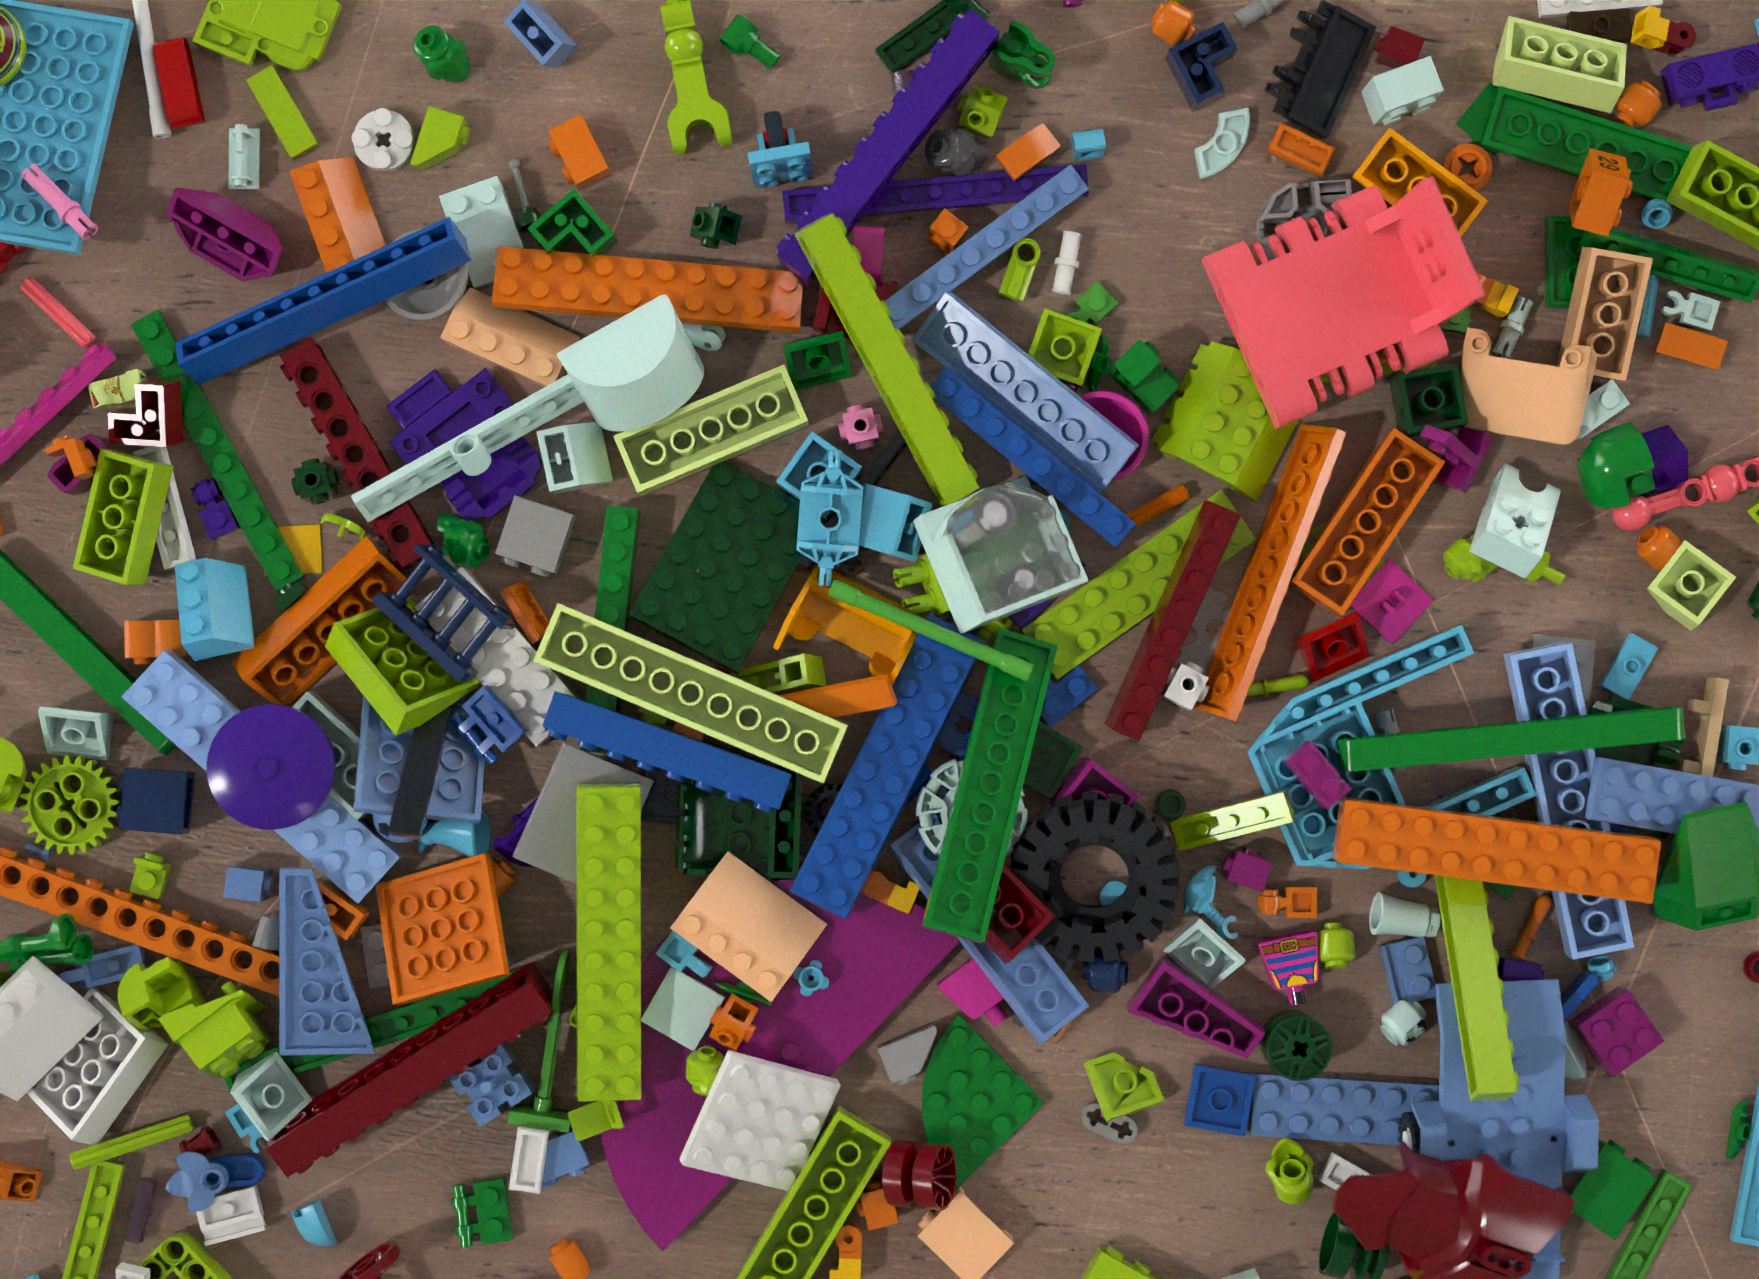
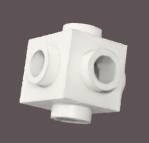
[1161,661,1209,711]

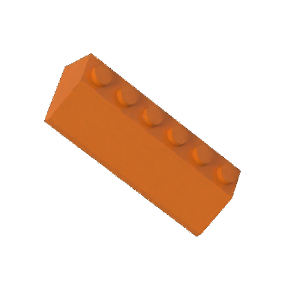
[231,536,408,706]

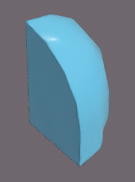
[291,1199,338,1248]

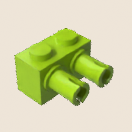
[893,554,951,618]

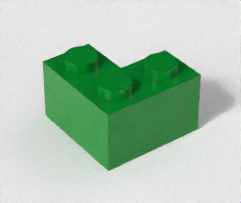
[528,188,618,257]
[1108,339,1180,416]

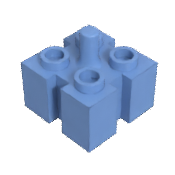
[448,1041,537,1127]

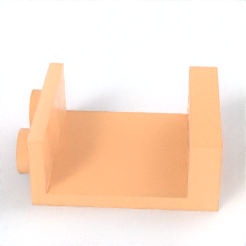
[917,1187,1014,1279]

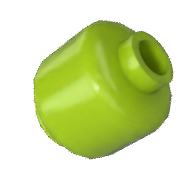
[1317,923,1356,969]

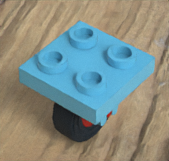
[747,111,814,188]

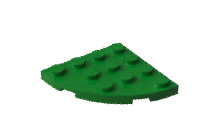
[921,1013,1045,1189]

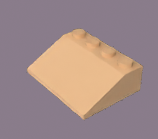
[671,851,827,1002]

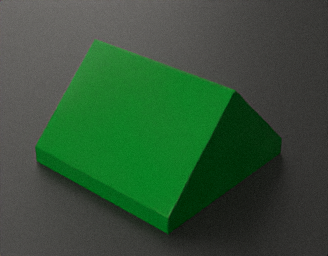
[783,331,852,390]

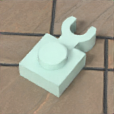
[1660,291,1721,332]

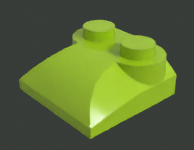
[1028,308,1102,388]

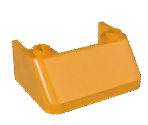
[773,567,920,685]

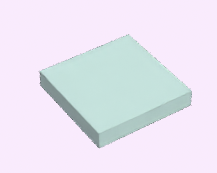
[641,966,726,1051]

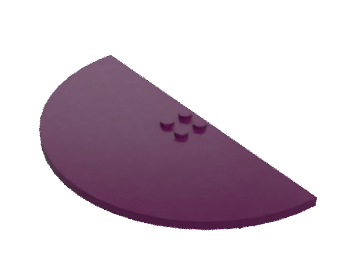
[600,878,960,1251]

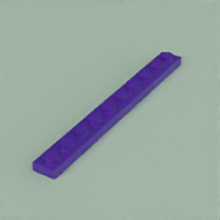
[782,164,1089,223]

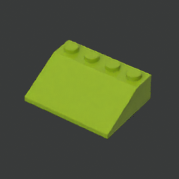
[325,597,480,736]

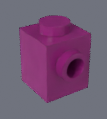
[1221,846,1273,892]

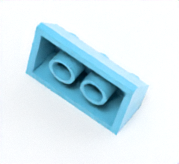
[175,558,255,661]

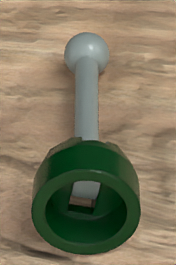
[508,158,541,232]

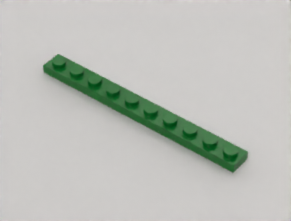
[130,310,305,592]
[224,969,516,1095]

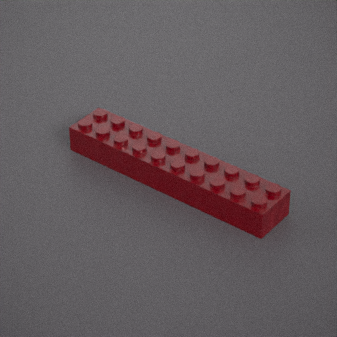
[266,961,553,1178]

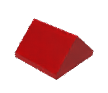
[1294,612,1369,682]

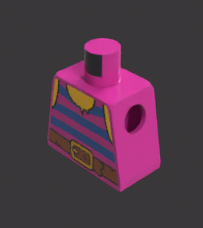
[1254,929,1319,1005]

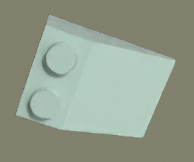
[439,176,525,289]

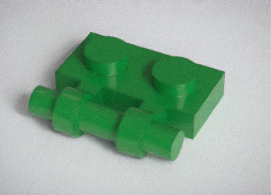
[451,1177,514,1248]

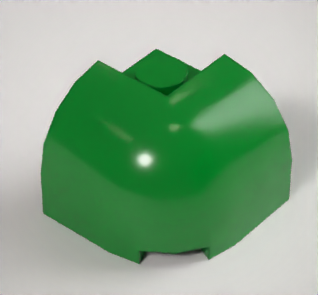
[1577,422,1655,508]

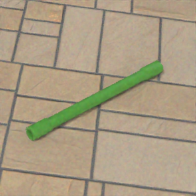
[828,579,1035,682]

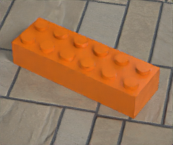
[1289,428,1445,617]

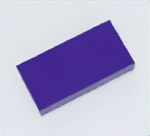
[387,369,453,430]

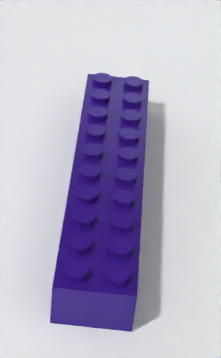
[777,8,1000,285]

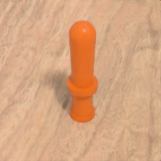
[1511,895,1552,960]

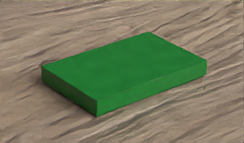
[1545,216,1585,309]

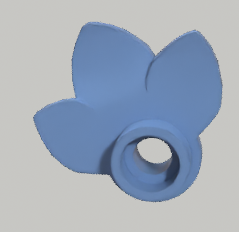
[165,1152,229,1212]

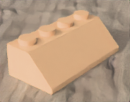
[440,287,581,387]

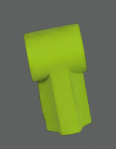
[998,238,1041,302]

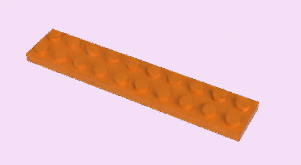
[492,246,803,333]
[1193,424,1346,722]

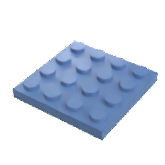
[353,695,486,824]

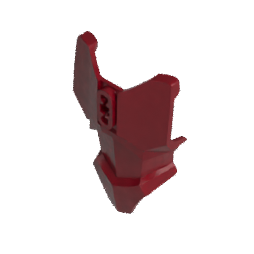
[1332,1141,1575,1279]

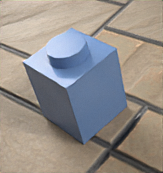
[223,865,274,902]

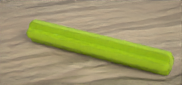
[70,1114,194,1170]

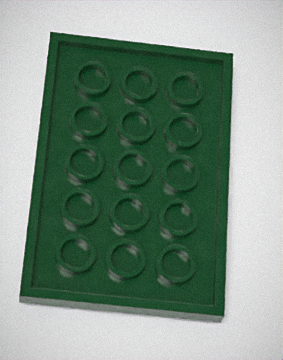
[629,461,824,675]

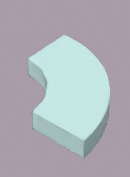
[1194,107,1250,180]

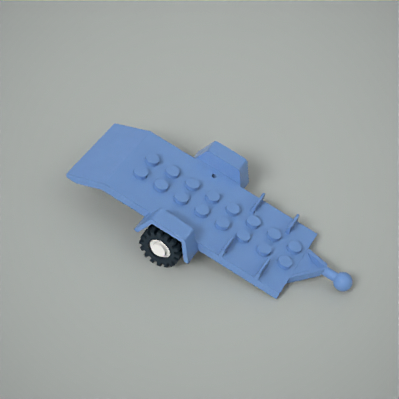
[1398,979,1599,1279]

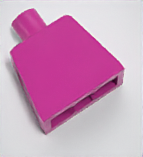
[937,957,1008,1027]

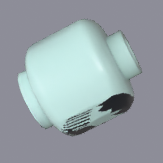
[1380,1000,1427,1046]

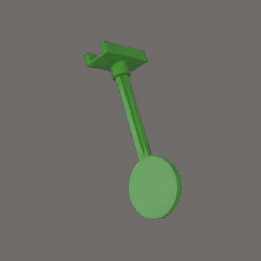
[508,949,571,1133]

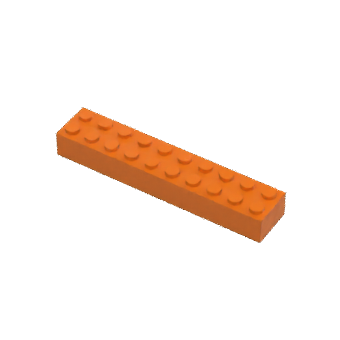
[1332,797,1661,904]

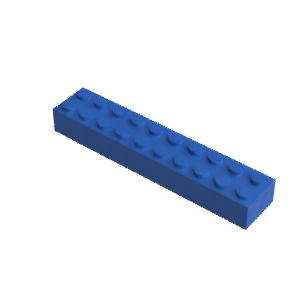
[790,614,985,921]

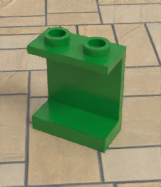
[1563,1139,1657,1240]

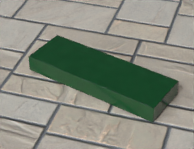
[875,0,960,76]

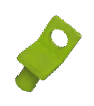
[568,1101,624,1141]

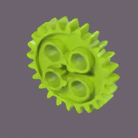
[19,755,122,855]

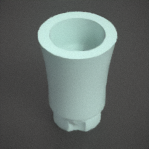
[1369,892,1441,938]

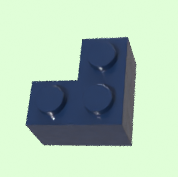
[1165,21,1238,112]

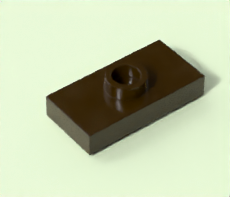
[1567,9,1631,42]

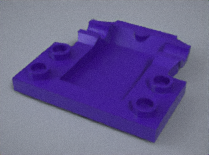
[389,367,542,521]

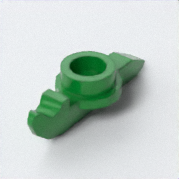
[1087,334,1111,392]
[715,982,772,1007]
[1726,1101,1751,1159]

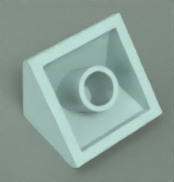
[38,707,114,761]
[1163,915,1246,989]
[230,1052,312,1141]

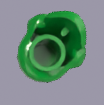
[413,25,470,83]
[437,513,490,569]

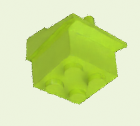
[158,981,271,1079]

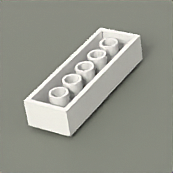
[415,566,581,747]

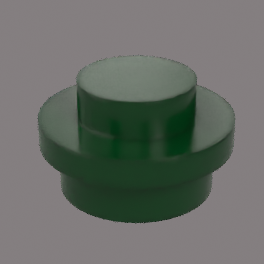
[1154,789,1186,820]

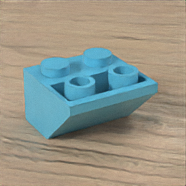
[859,483,933,563]

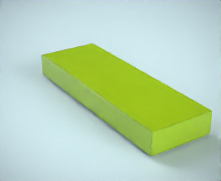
[246,65,319,160]

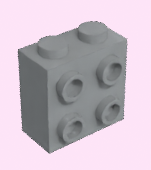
[495,495,576,578]

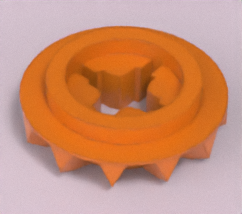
[1444,143,1492,191]

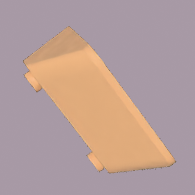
[1460,327,1597,445]

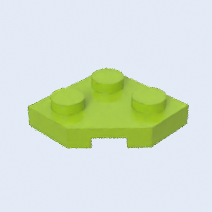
[1083,1052,1165,1122]

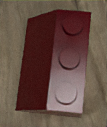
[984,865,1055,964]

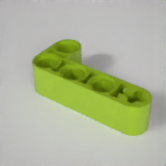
[139,1231,233,1279]

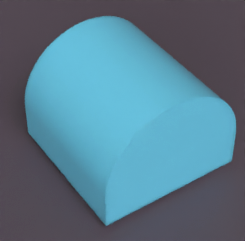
[1071,128,1106,161]

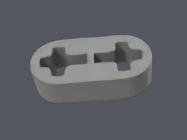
[1081,1101,1138,1144]

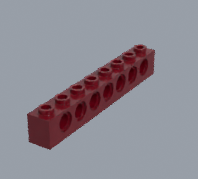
[279,337,436,570]

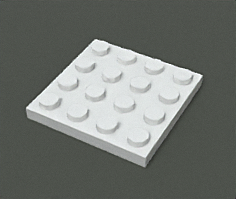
[679,1050,841,1191]

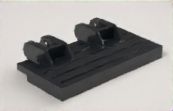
[1265,0,1376,139]

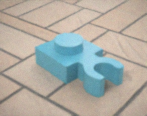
[225,1104,263,1154]

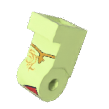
[88,369,148,411]

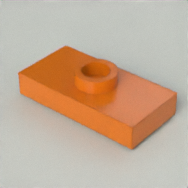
[1266,122,1336,178]
[500,581,549,645]

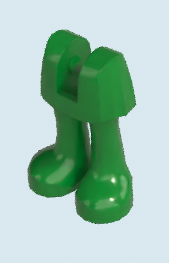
[0,913,94,974]

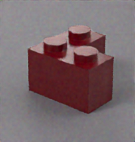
[108,379,183,447]

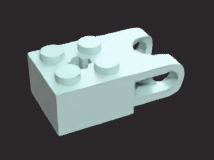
[1469,463,1561,578]

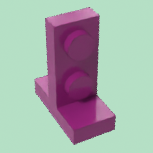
[1420,425,1493,493]

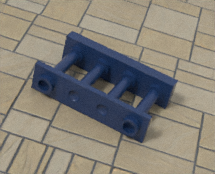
[372,544,516,682]

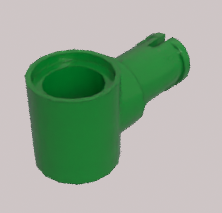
[719,14,781,70]

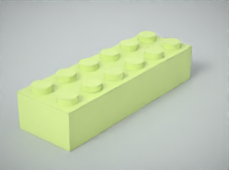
[613,364,809,497]

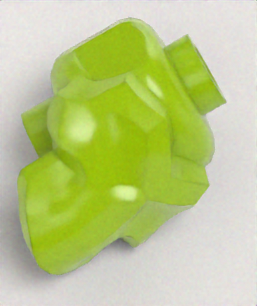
[1443,535,1499,583]
[686,1046,725,1096]
[1265,1138,1314,1205]

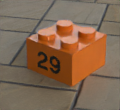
[1569,148,1633,236]

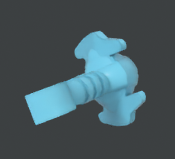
[1183,866,1238,939]

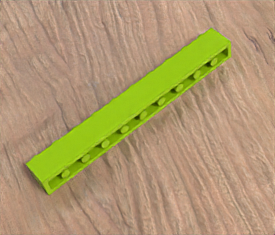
[794,214,979,506]

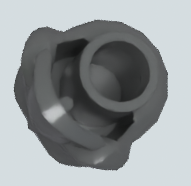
[925,127,988,176]

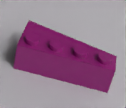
[1127,955,1265,1059]

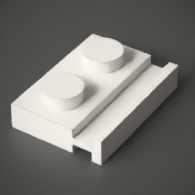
[196,1185,268,1246]

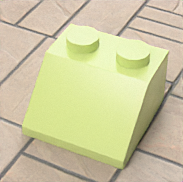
[1647,540,1736,631]

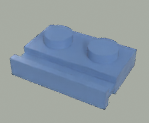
[1378,937,1436,1005]

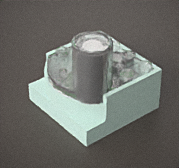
[913,476,1089,634]

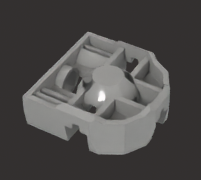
[1256,179,1352,261]

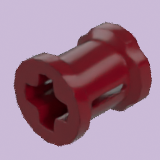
[179,1125,221,1155]

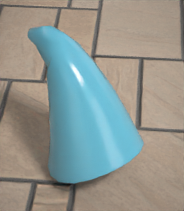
[416,810,492,857]

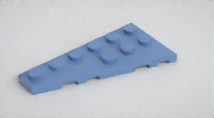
[279,867,375,1055]

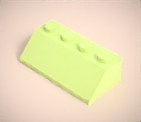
[1492,16,1627,113]

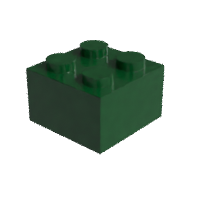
[1389,364,1469,438]

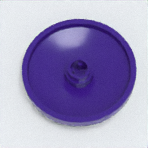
[206,704,335,830]

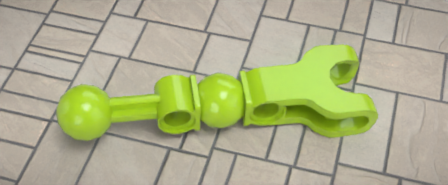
[660,0,732,156]

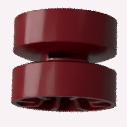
[882,1140,957,1211]

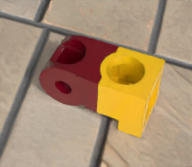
[1630,5,1696,55]

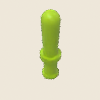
[1246,674,1309,698]

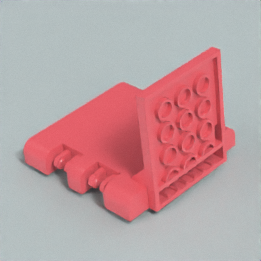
[1201,176,1485,430]

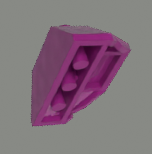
[166,187,283,281]

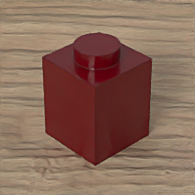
[1373,26,1425,69]

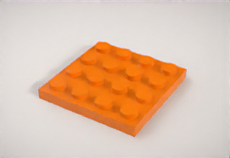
[375,853,510,1006]

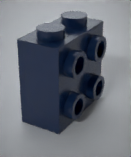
[116,767,195,835]

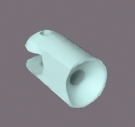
[682,323,726,351]

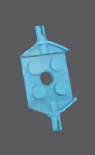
[796,449,864,586]

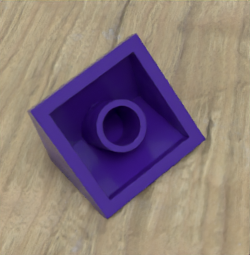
[1640,425,1688,497]

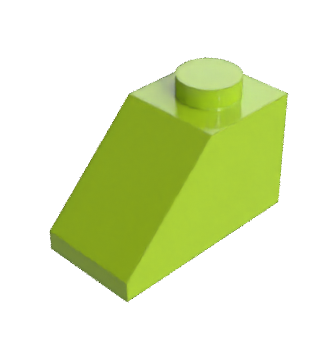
[410,106,471,172]

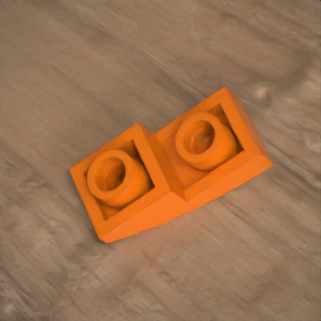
[995,123,1062,182]
[1656,323,1729,371]

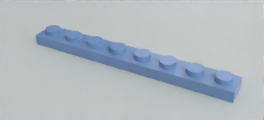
[884,164,1089,330]

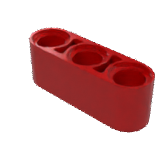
[153,37,205,129]

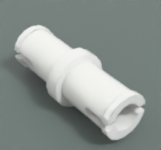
[1051,231,1082,295]

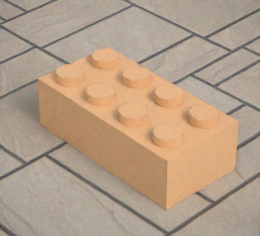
[1556,247,1653,381]

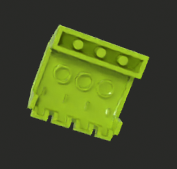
[1151,341,1299,502]

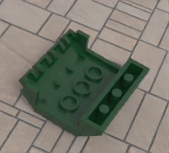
[675,751,802,879]

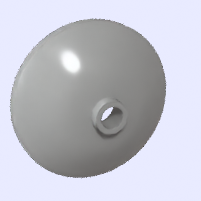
[384,229,468,321]

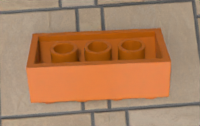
[289,157,386,273]

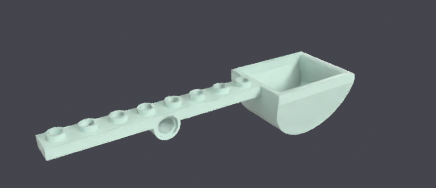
[351,295,704,522]

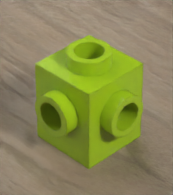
[957,85,1008,137]

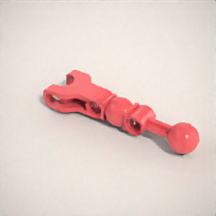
[1612,457,1759,532]

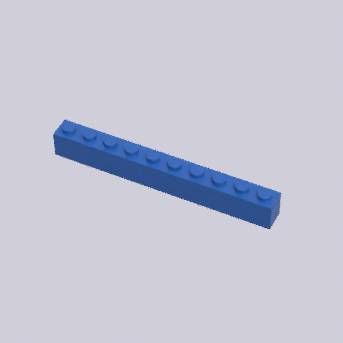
[175,216,471,386]

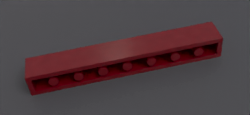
[1104,500,1241,741]

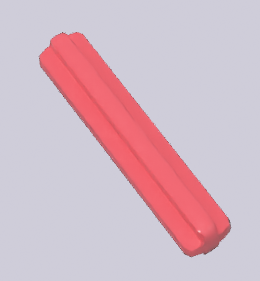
[20,277,96,348]

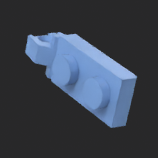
[59,944,149,989]

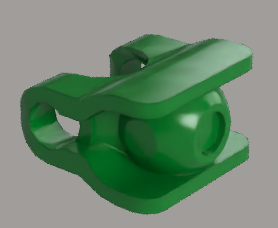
[989,20,1055,89]

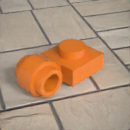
[1257,886,1317,918]

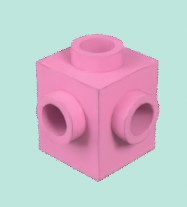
[838,404,883,450]

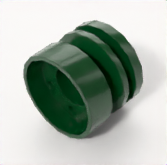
[1260,1010,1332,1081]
[1319,1211,1390,1279]

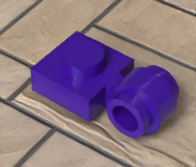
[191,478,240,540]

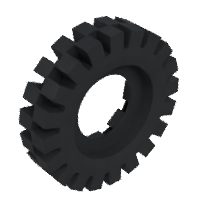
[1010,792,1179,962]

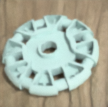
[916,759,1028,856]

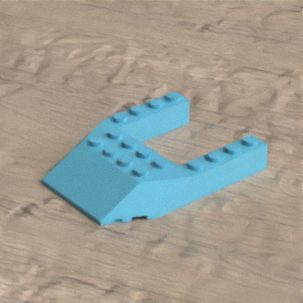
[1247,625,1537,870]

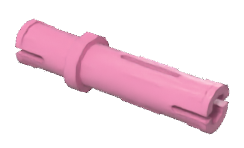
[22,164,98,240]

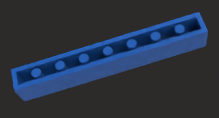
[930,367,1137,549]
[542,691,792,813]

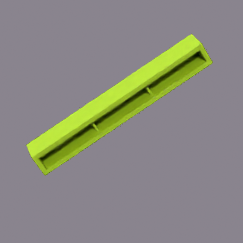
[1435,875,1519,1102]

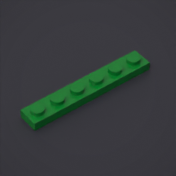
[1577,229,1759,303]

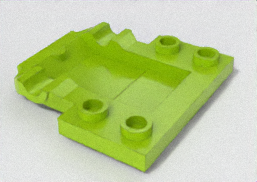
[192,0,343,73]

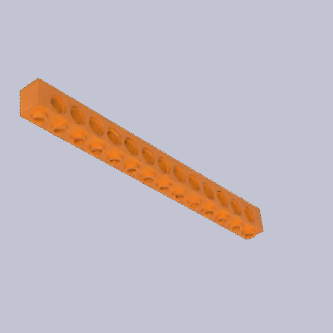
[0,846,279,996]

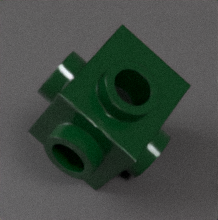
[690,203,742,249]
[291,458,339,505]

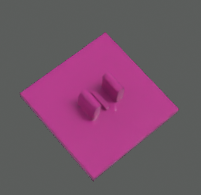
[1350,559,1433,645]

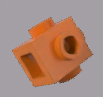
[709,994,759,1051]

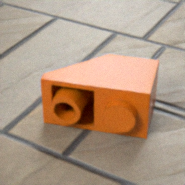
[0,1159,43,1202]

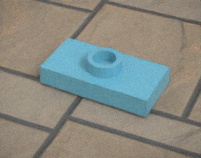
[1599,633,1658,700]

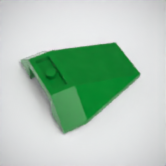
[1652,802,1759,931]

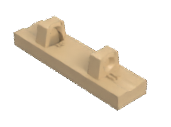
[1677,678,1729,777]

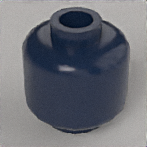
[1082,953,1129,993]

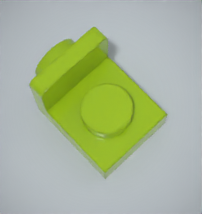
[129,852,172,900]

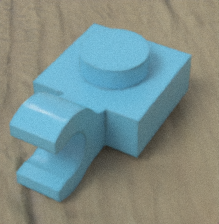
[656,930,713,978]

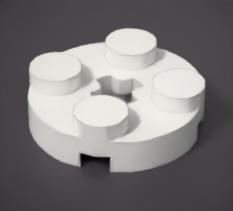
[352,108,415,171]

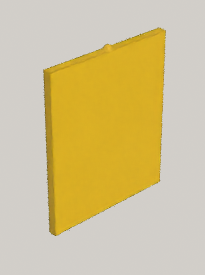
[264,524,323,576]

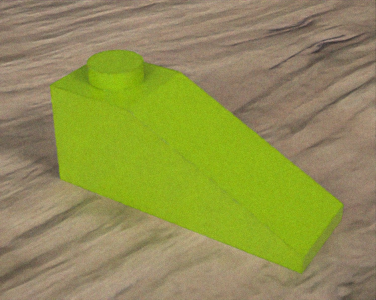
[730,653,827,695]

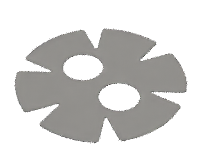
[1174,588,1231,676]

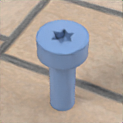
[24,842,54,862]

